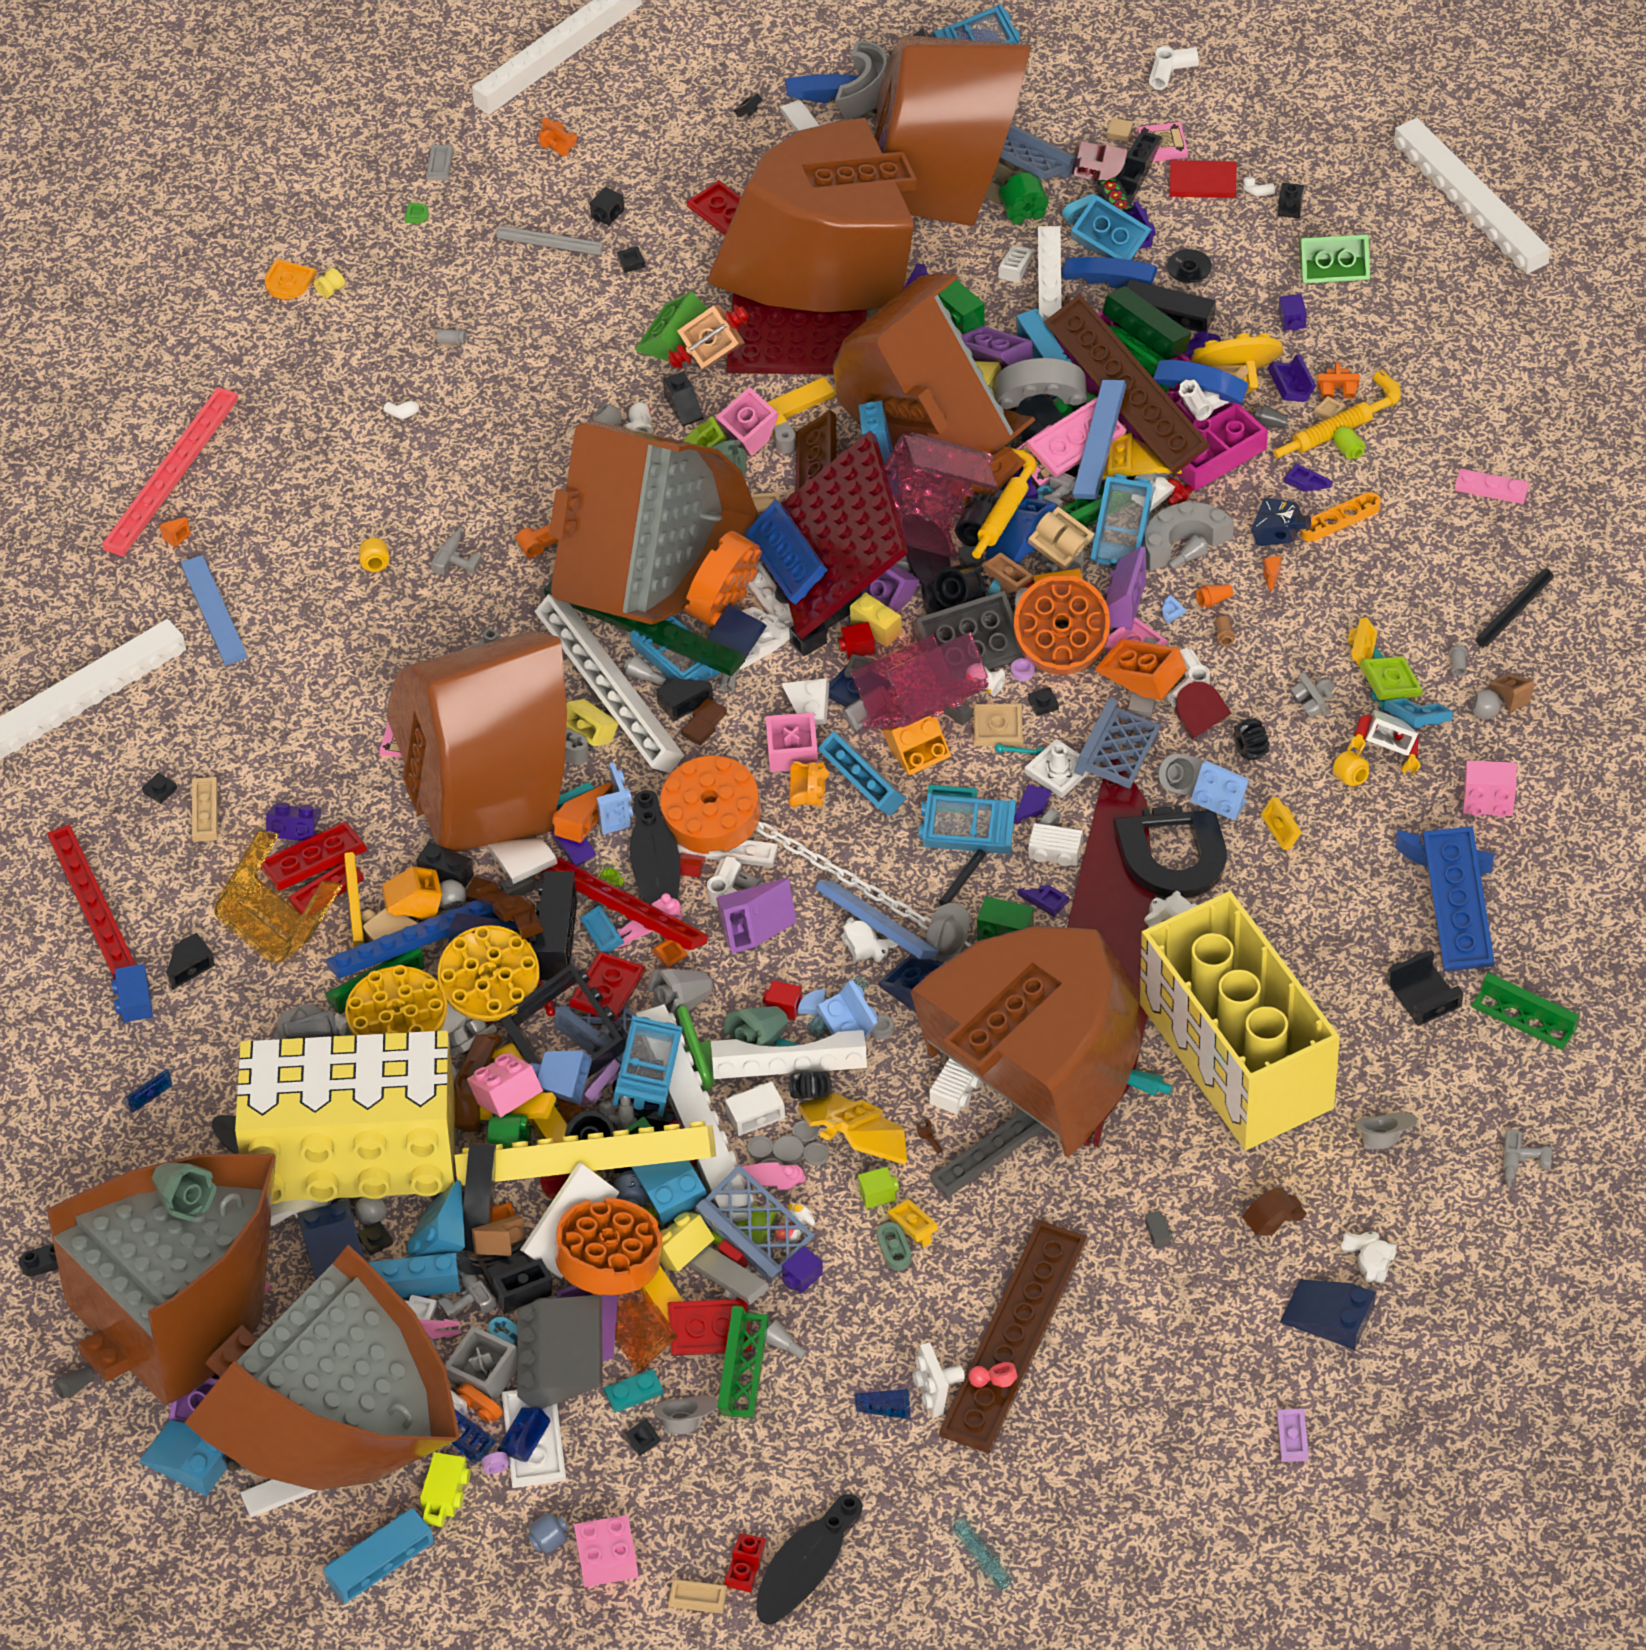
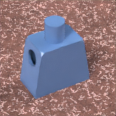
[530,1050,592,1105]

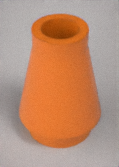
[1196,584,1233,608]

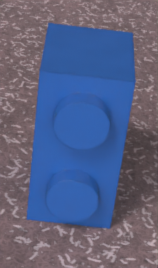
[111,964,153,1023]

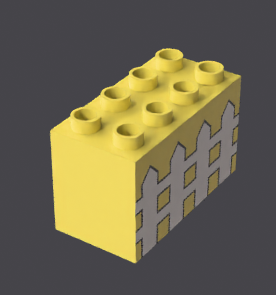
[1140,891,1340,1151]
[235,1030,456,1205]

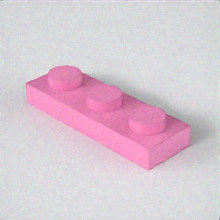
[1455,468,1529,504]

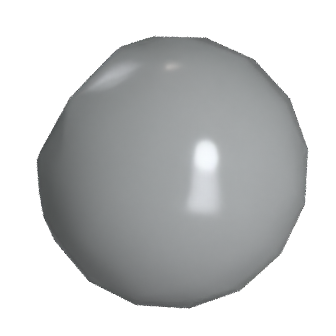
[593,404,622,426]
[1472,690,1501,720]
[439,879,466,910]
[354,1197,387,1226]

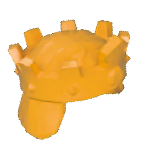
[788,761,830,808]

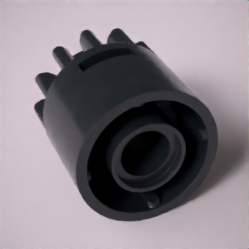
[955,492,999,548]
[933,563,989,608]

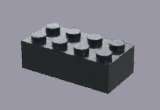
[531,871,578,981]

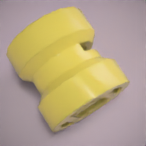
[314,268,345,299]

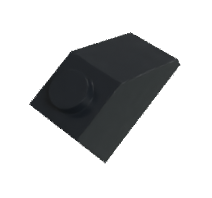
[663,371,704,427]
[656,678,713,722]
[167,933,215,990]

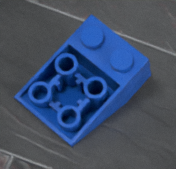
[985,497,1056,564]

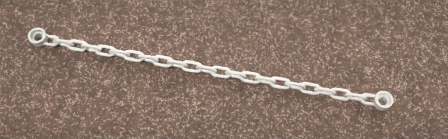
[756,821,971,950]

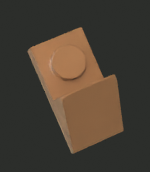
[984,552,1034,594]
[1489,674,1535,712]
[472,1215,525,1256]

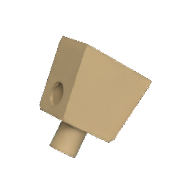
[361,908,418,943]

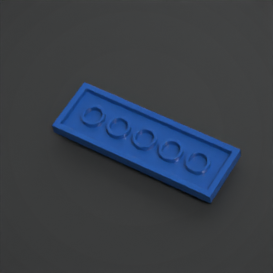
[744,499,827,605]
[1423,826,1495,972]

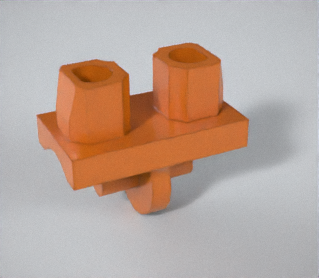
[538,117,577,157]
[1317,362,1360,399]

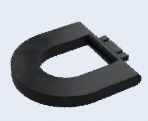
[1113,806,1227,898]

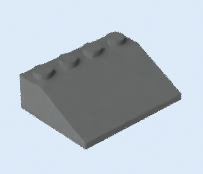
[911,591,1025,686]
[517,1295,603,1412]

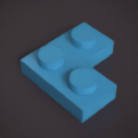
[1384,697,1453,728]

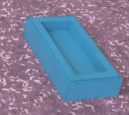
[579,905,625,954]

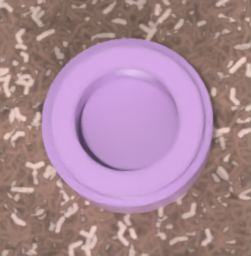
[1011,658,1035,681]
[481,1452,510,1474]

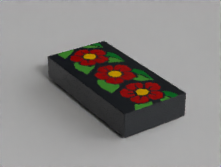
[1097,177,1133,213]

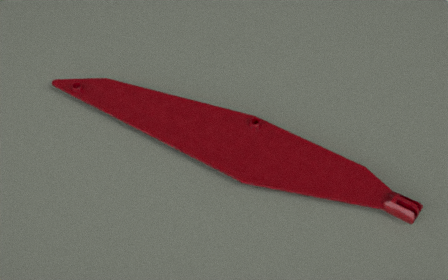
[1067,759,1155,1147]

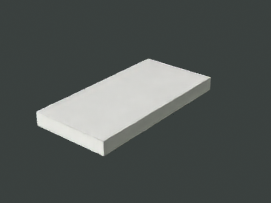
[520,1162,619,1279]
[502,1390,566,1488]

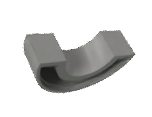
[835,41,889,119]
[994,358,1087,409]
[1145,501,1234,571]

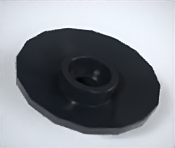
[1167,249,1212,283]

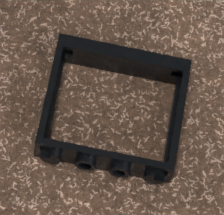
[500,963,628,1101]

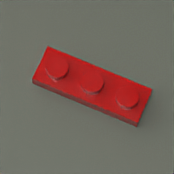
[289,862,364,918]

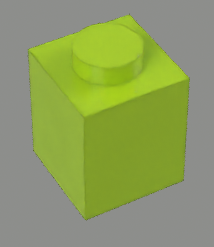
[858,1167,899,1209]

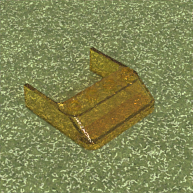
[214,830,342,963]

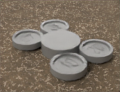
[748,1120,829,1166]

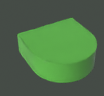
[404,203,429,224]

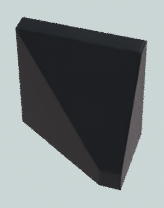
[621,1418,661,1456]

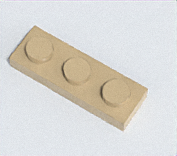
[192,777,218,842]

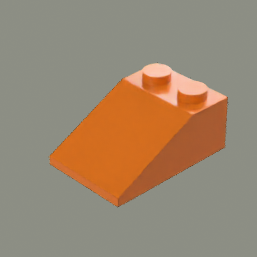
[1095,638,1187,701]

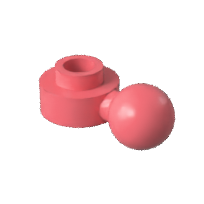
[968,1362,1018,1388]

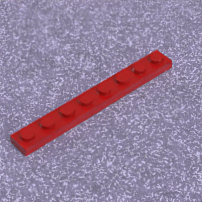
[47,824,136,979]
[542,858,708,950]

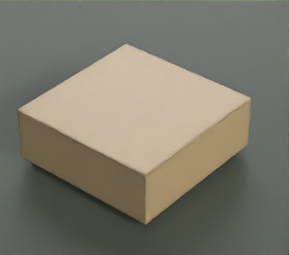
[1107,118,1133,142]
[1314,396,1346,420]

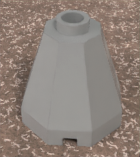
[647,969,713,1019]

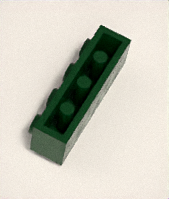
[1102,286,1192,360]

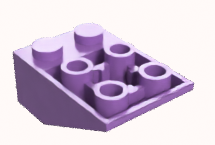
[716,877,797,953]

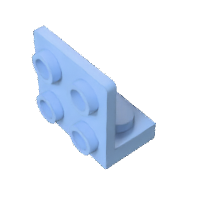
[1190,761,1249,821]
[597,762,633,835]
[816,980,878,1038]

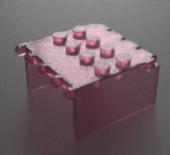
[884,432,998,558]
[850,632,989,728]

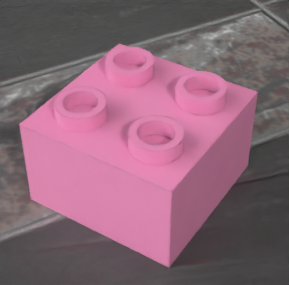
[765,712,818,772]
[1463,760,1517,817]
[467,1053,543,1117]
[574,1515,639,1587]

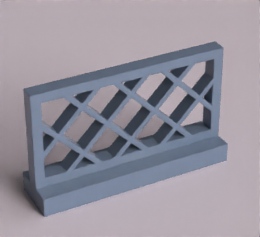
[1000,124,1076,180]
[1074,697,1161,789]
[554,1004,650,1075]
[695,1165,815,1283]

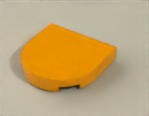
[265,259,317,299]

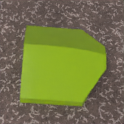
[683,416,727,447]

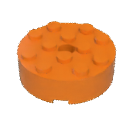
[685,531,762,627]
[1014,575,1110,675]
[660,756,761,854]
[554,1198,663,1295]

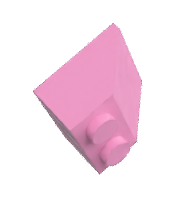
[716,387,779,457]

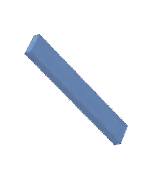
[1073,380,1126,499]
[181,555,247,666]
[816,880,939,959]

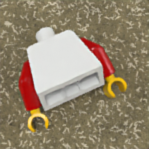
[1347,710,1421,776]

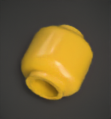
[359,538,390,572]
[1333,751,1369,787]

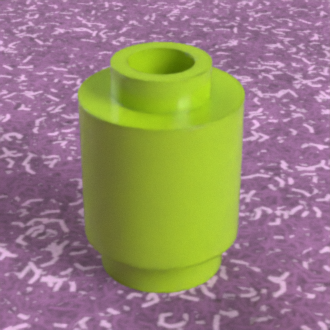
[1333,426,1366,460]

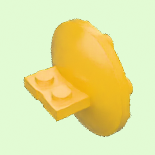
[1191,333,1284,395]
[438,925,539,1021]
[345,965,448,1035]

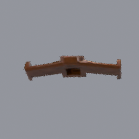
[476,883,544,940]
[454,1034,502,1132]

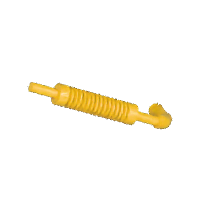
[1273,370,1401,459]
[972,446,1037,559]

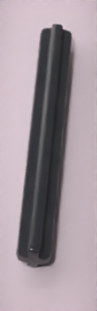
[1476,568,1554,648]

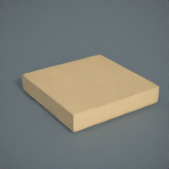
[973,703,1023,746]

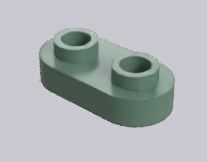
[877,1222,912,1271]

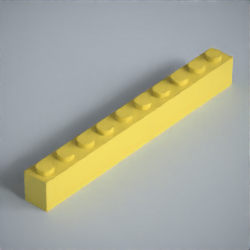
[454,1121,716,1186]

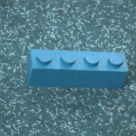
[818,731,907,816]
[368,1253,461,1298]
[323,1507,434,1604]

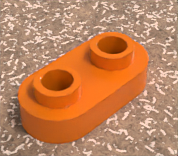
[456,1382,503,1423]

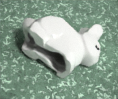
[1144,891,1198,928]
[841,917,898,963]
[1341,1232,1397,1283]

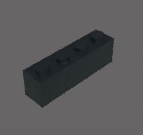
[1126,280,1216,332]

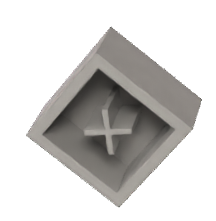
[445,1325,517,1402]

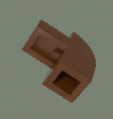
[1242,1187,1307,1236]

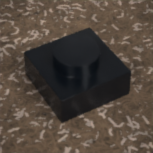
[733,93,763,117]
[617,246,645,273]
[1028,687,1059,716]
[142,773,177,804]
[357,1221,393,1256]

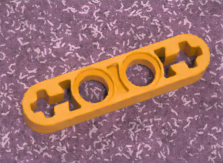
[1300,492,1381,542]

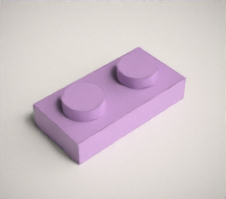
[581,1059,621,1106]
[1277,1409,1309,1462]

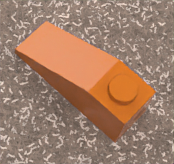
[552,782,613,843]

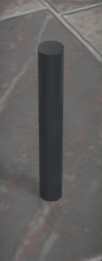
[939,849,986,905]

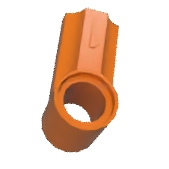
[516,524,558,559]

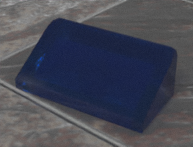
[122,1069,173,1113]
[497,1407,550,1462]

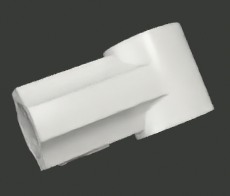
[1149,46,1199,90]
[1178,380,1229,421]
[1167,648,1210,708]
[707,856,741,907]

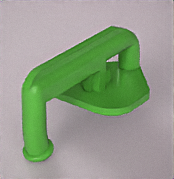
[677,1005,716,1091]

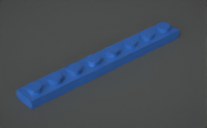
[326,891,504,979]

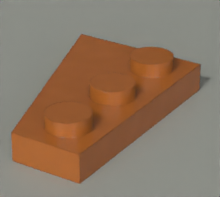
[945,446,1026,504]

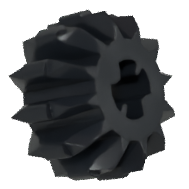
[1233,718,1270,761]
[788,1071,832,1099]

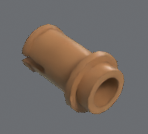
[1215,616,1235,646]

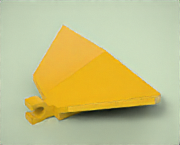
[1076,425,1182,480]
[798,1093,907,1165]

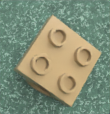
[1028,507,1095,571]

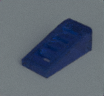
[855,1389,911,1420]
[452,1409,496,1464]

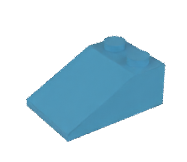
[1071,194,1152,260]
[631,1160,707,1225]
[407,1181,465,1258]
[139,1420,227,1496]

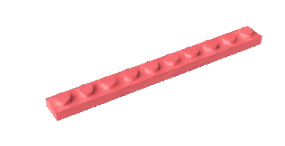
[102,387,239,557]

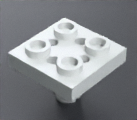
[1025,739,1090,798]
[912,1343,965,1418]

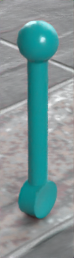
[995,743,1044,756]

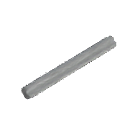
[496,225,603,255]

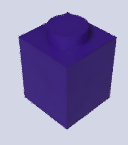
[1278,294,1307,331]
[782,1246,823,1294]

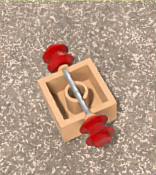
[668,305,749,369]

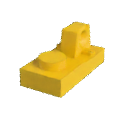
[1347,617,1378,668]
[1260,797,1302,850]
[887,1199,938,1247]

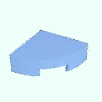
[1162,595,1186,624]
[798,989,826,1015]

